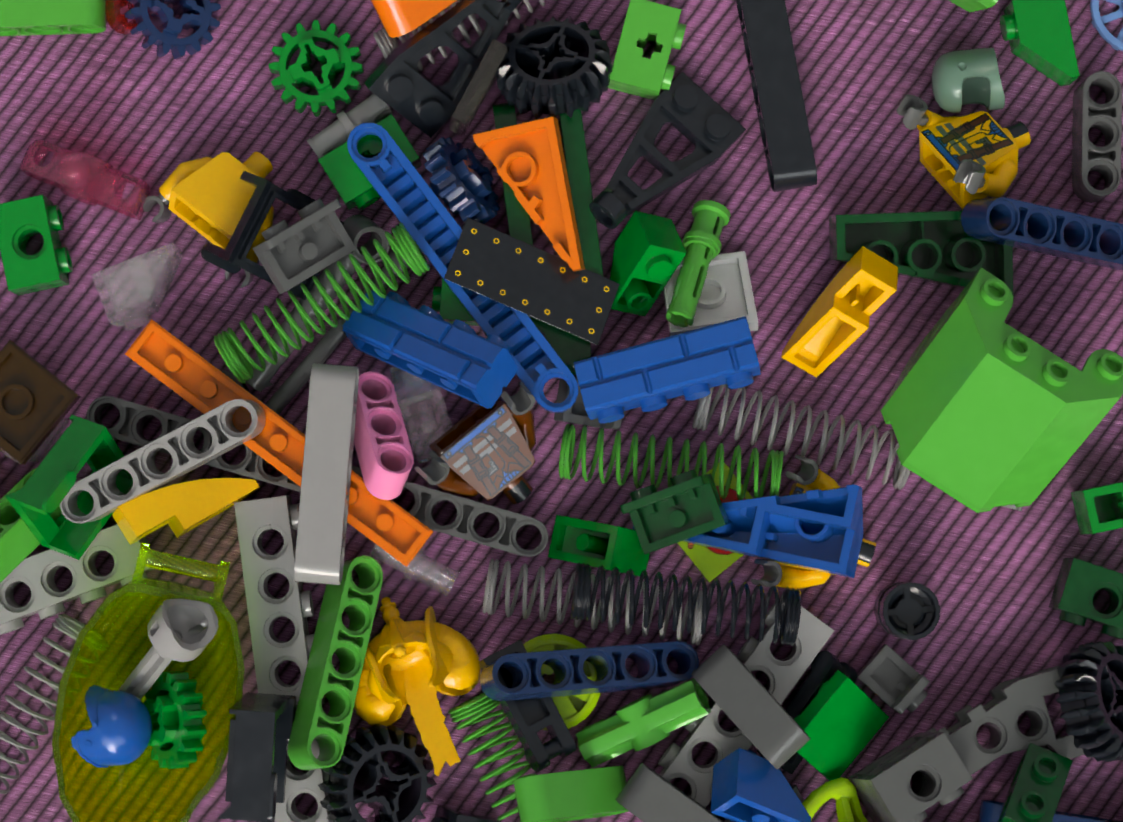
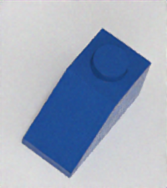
[711,748,811,822]

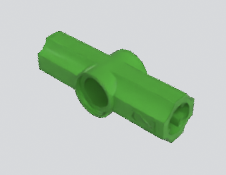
[576,678,711,768]

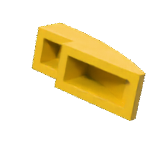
[781,246,898,378]
[112,478,260,545]

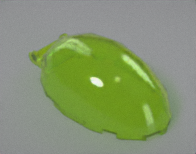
[52,543,245,822]

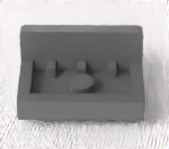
[252,198,356,294]

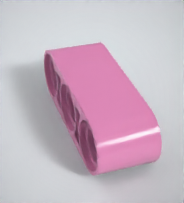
[354,371,414,500]

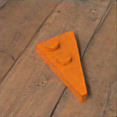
[473,116,585,272]

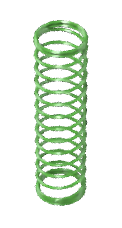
[559,423,784,501]

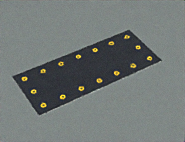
[444,218,620,345]

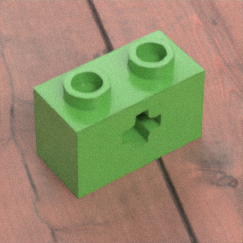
[608,0,686,100]

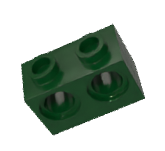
[997,743,1073,822]

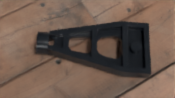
[365,0,522,138]
[589,72,746,229]

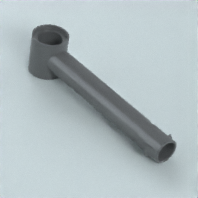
[246,214,390,392]

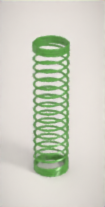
[214,223,430,384]
[448,693,538,821]

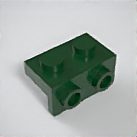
[620,469,730,555]

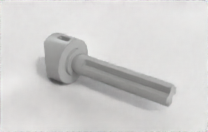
[118,599,219,700]

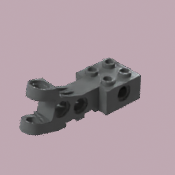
[847,665,1085,822]

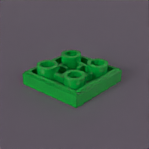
[794,670,889,781]

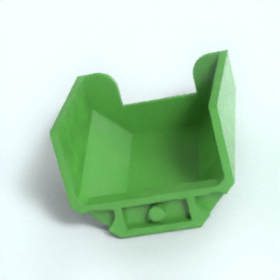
[881,268,1123,513]

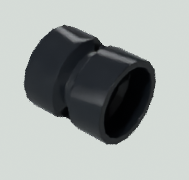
[874,582,940,640]

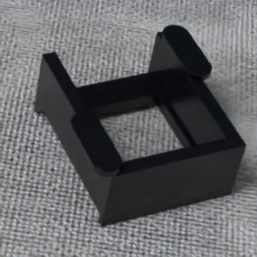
[201,171,344,300]
[217,692,296,822]

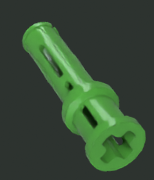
[665,200,731,327]

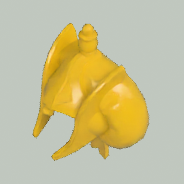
[354,597,481,776]

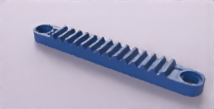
[347,123,579,413]

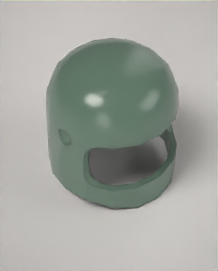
[932,47,1005,113]

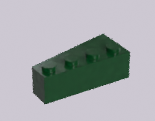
[829,211,1014,297]

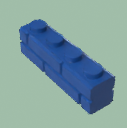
[342,290,518,409]
[574,316,761,423]

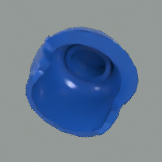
[71,685,152,768]

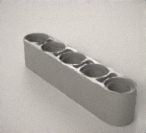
[294,363,359,585]
[60,399,266,524]

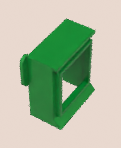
[5,415,133,560]

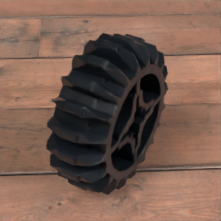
[494,15,612,120]
[1055,641,1123,762]
[318,724,437,822]

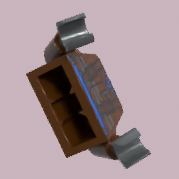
[415,381,536,504]

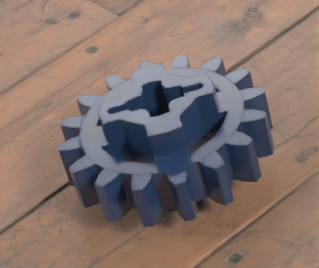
[125,0,221,59]
[423,137,500,224]

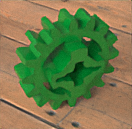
[269,20,364,117]
[144,671,207,769]

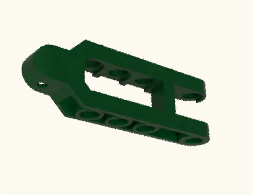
[493,103,604,376]

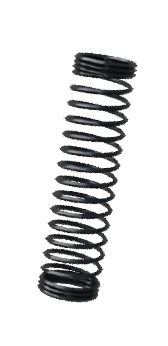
[570,562,801,646]

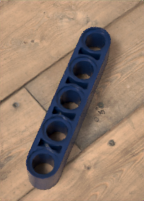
[961,197,1123,270]
[480,641,699,701]

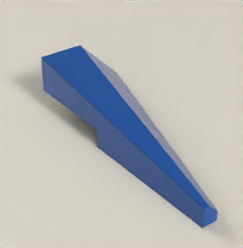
[632,485,863,578]

